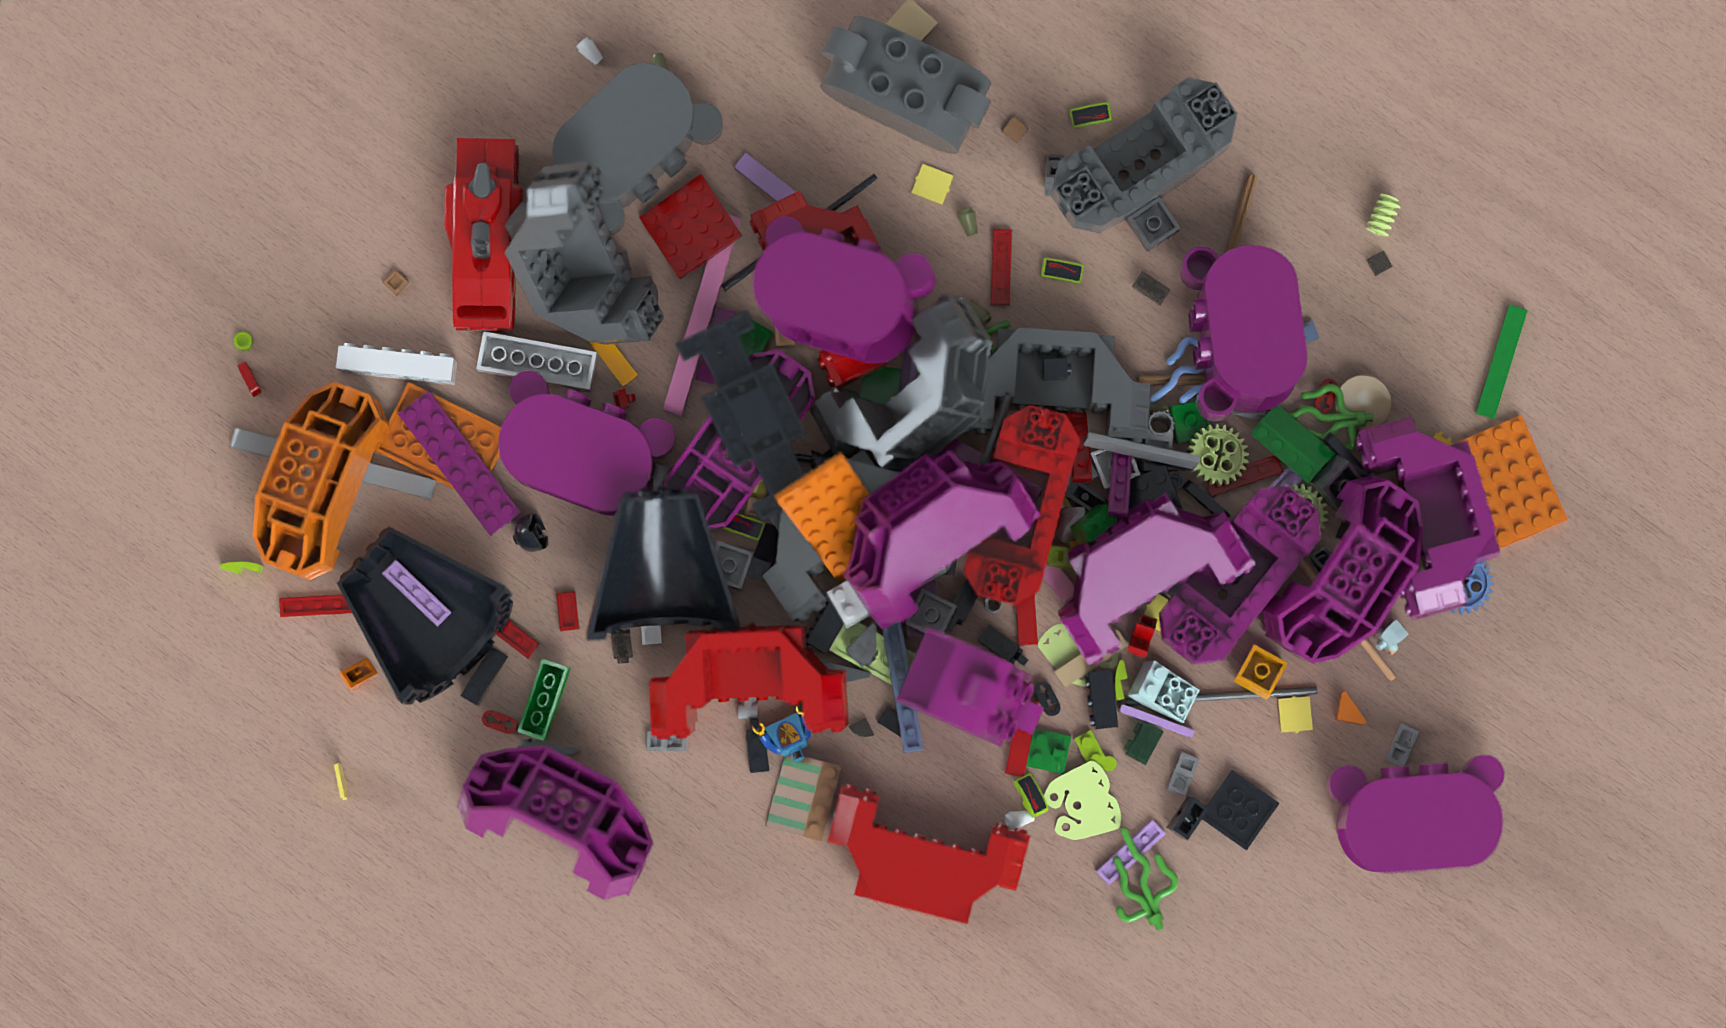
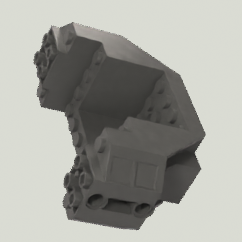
[1051,77,1237,233]
[505,161,664,345]
[809,293,992,472]
[962,328,1150,443]
[763,449,899,623]

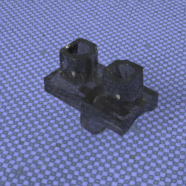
[1132,271,1171,306]
[611,629,633,664]

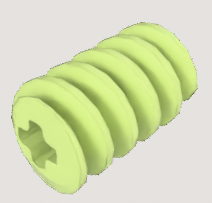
[1366,193,1400,237]

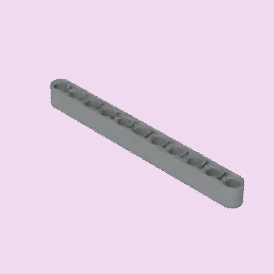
[230,428,436,499]

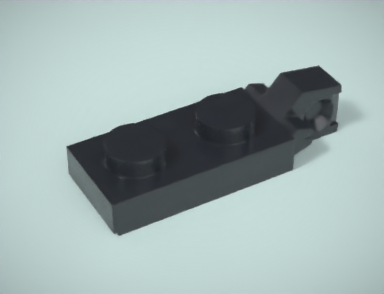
[947,579,979,632]
[978,624,1028,666]
[746,719,770,773]

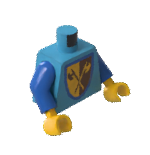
[752,704,811,762]

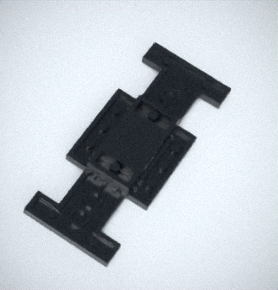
[676,310,806,521]

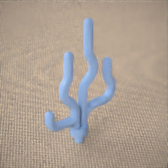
[1150,337,1204,404]

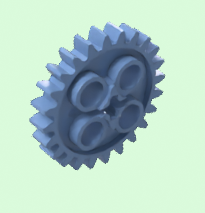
[1452,561,1494,614]

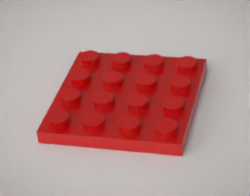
[639,174,743,280]

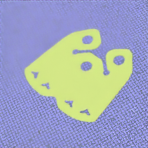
[1038,624,1119,686]
[1043,760,1121,840]

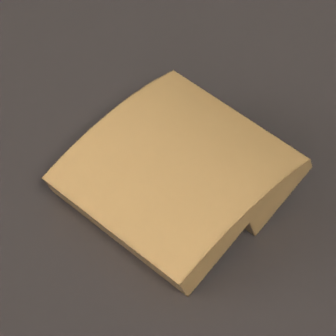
[886,0,939,41]

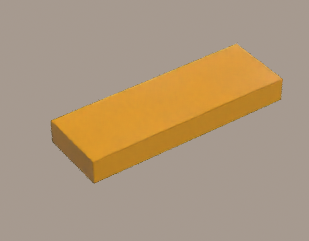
[588,341,638,387]

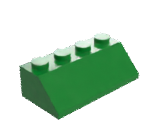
[1250,405,1336,483]
[517,659,571,741]

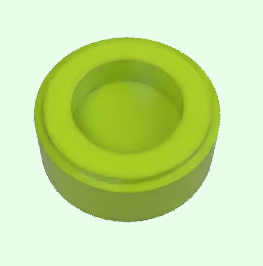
[233,331,254,351]

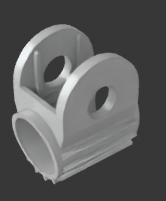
[1143,410,1175,450]

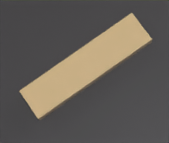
[1054,629,1128,688]

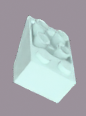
[1128,661,1199,723]

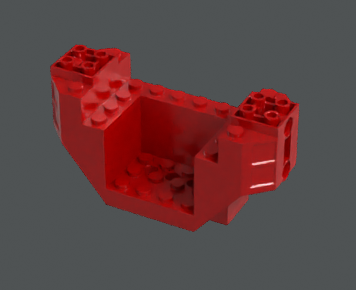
[749,191,887,388]
[963,405,1080,605]
[649,625,849,739]
[827,784,1031,924]

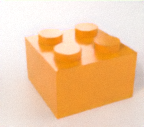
[1233,645,1288,700]

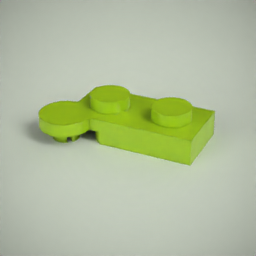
[1074,730,1117,772]

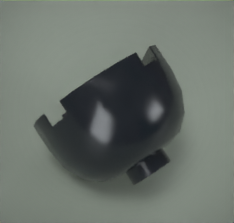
[513,513,548,552]

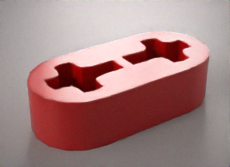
[237,361,262,397]
[1314,378,1338,414]
[482,710,518,734]

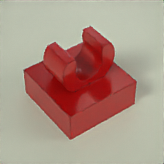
[613,389,636,410]

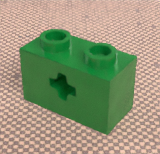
[1070,504,1118,543]

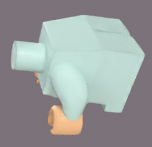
[1372,620,1409,655]

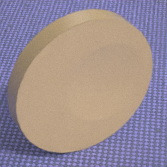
[1335,374,1391,430]

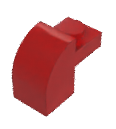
[1127,613,1158,658]

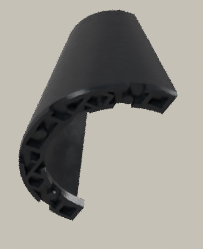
[586,487,741,641]
[337,527,513,705]

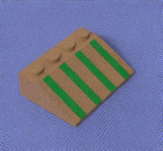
[766,754,842,841]

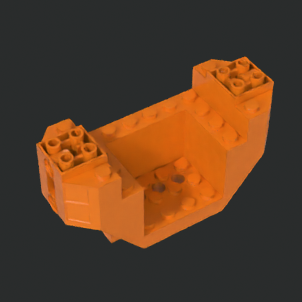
[253,382,390,581]

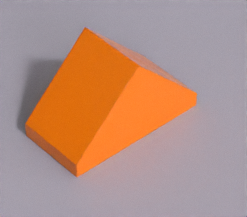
[339,658,377,690]
[1335,691,1367,725]

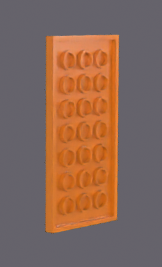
[775,453,870,585]

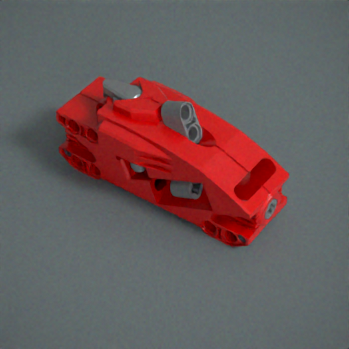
[444,138,524,333]

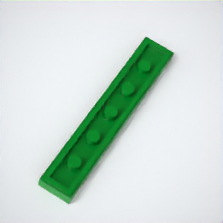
[1475,305,1528,420]

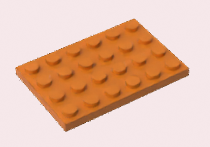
[374,382,501,490]
[1452,415,1568,549]

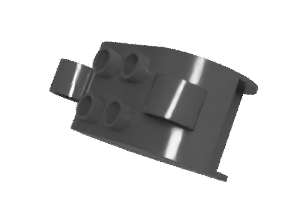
[820,16,991,154]
[552,63,723,235]

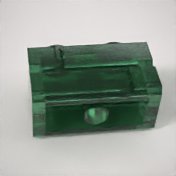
[1123,720,1164,766]

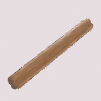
[1225,174,1257,253]
[1137,374,1206,385]

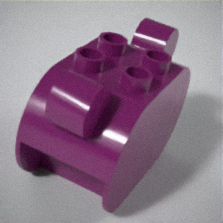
[753,216,937,364]
[1180,245,1307,422]
[499,370,676,516]
[895,627,1044,747]
[1326,755,1505,873]

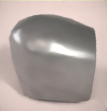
[1055,507,1085,543]

